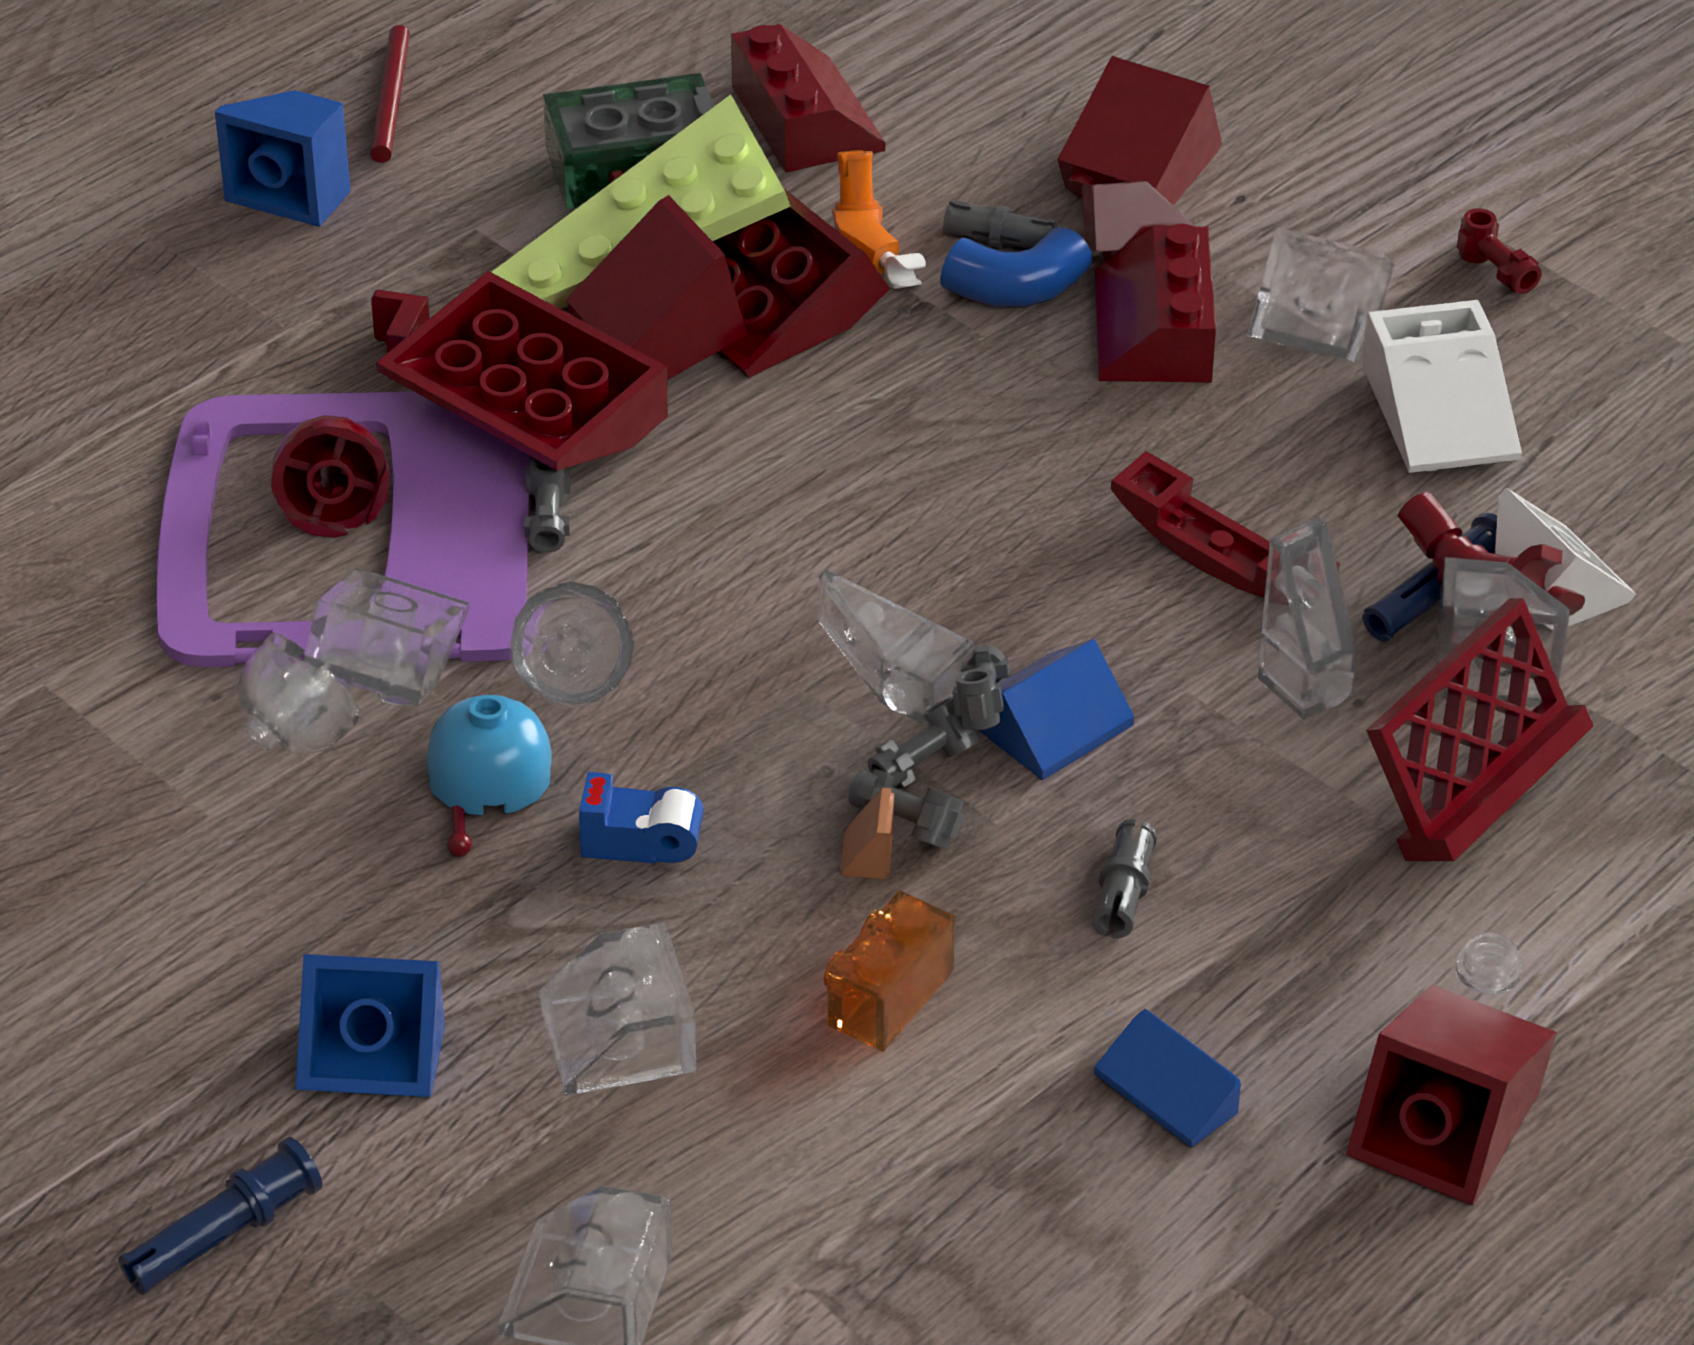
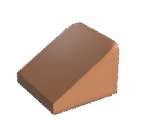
[840,788,894,879]

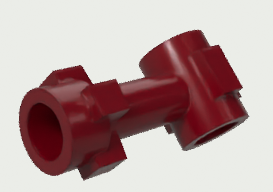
[1456,208,1542,294]

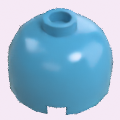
[426,695,552,815]

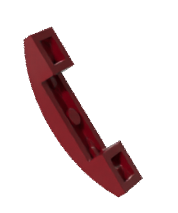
[1110,451,1340,603]

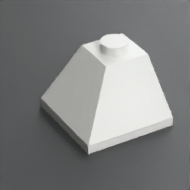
[1495,488,1636,630]

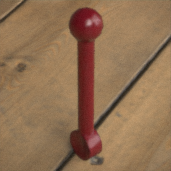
[447,805,472,857]

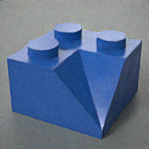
[215,90,351,227]

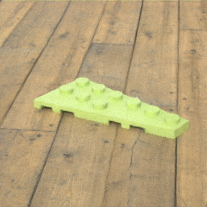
[492,94,790,309]

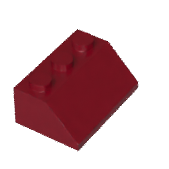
[731,24,885,172]
[1095,224,1216,383]

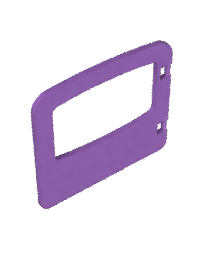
[157,392,531,667]

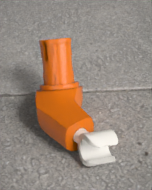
[831,151,926,289]

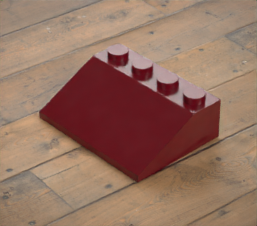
[713,189,890,377]
[376,271,668,471]

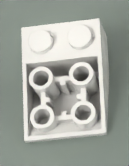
[1362,300,1522,473]

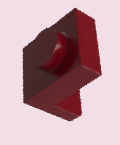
[371,290,430,379]

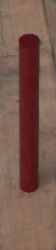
[370,25,410,163]

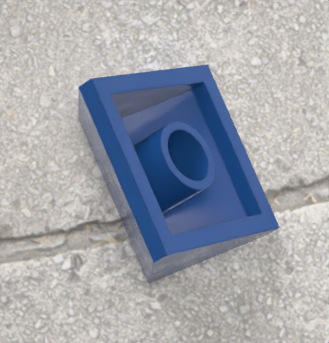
[978,638,1134,780]
[295,954,445,1097]

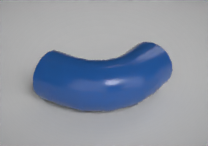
[940,227,1092,307]

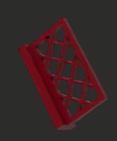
[1366,598,1594,862]

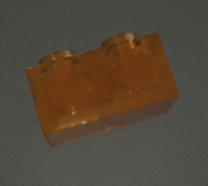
[823,890,955,1052]

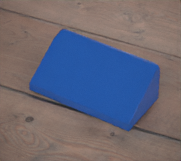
[1094,1009,1241,1148]

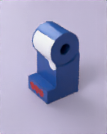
[579,772,704,863]

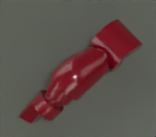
[1397,492,1585,618]

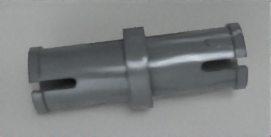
[943,199,1058,249]
[1092,819,1157,938]

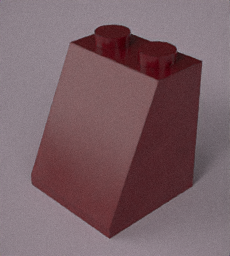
[1057,56,1222,205]
[566,195,747,380]
[1346,985,1557,1205]

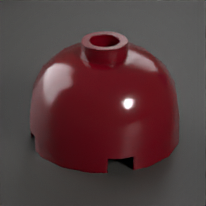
[271,415,390,538]

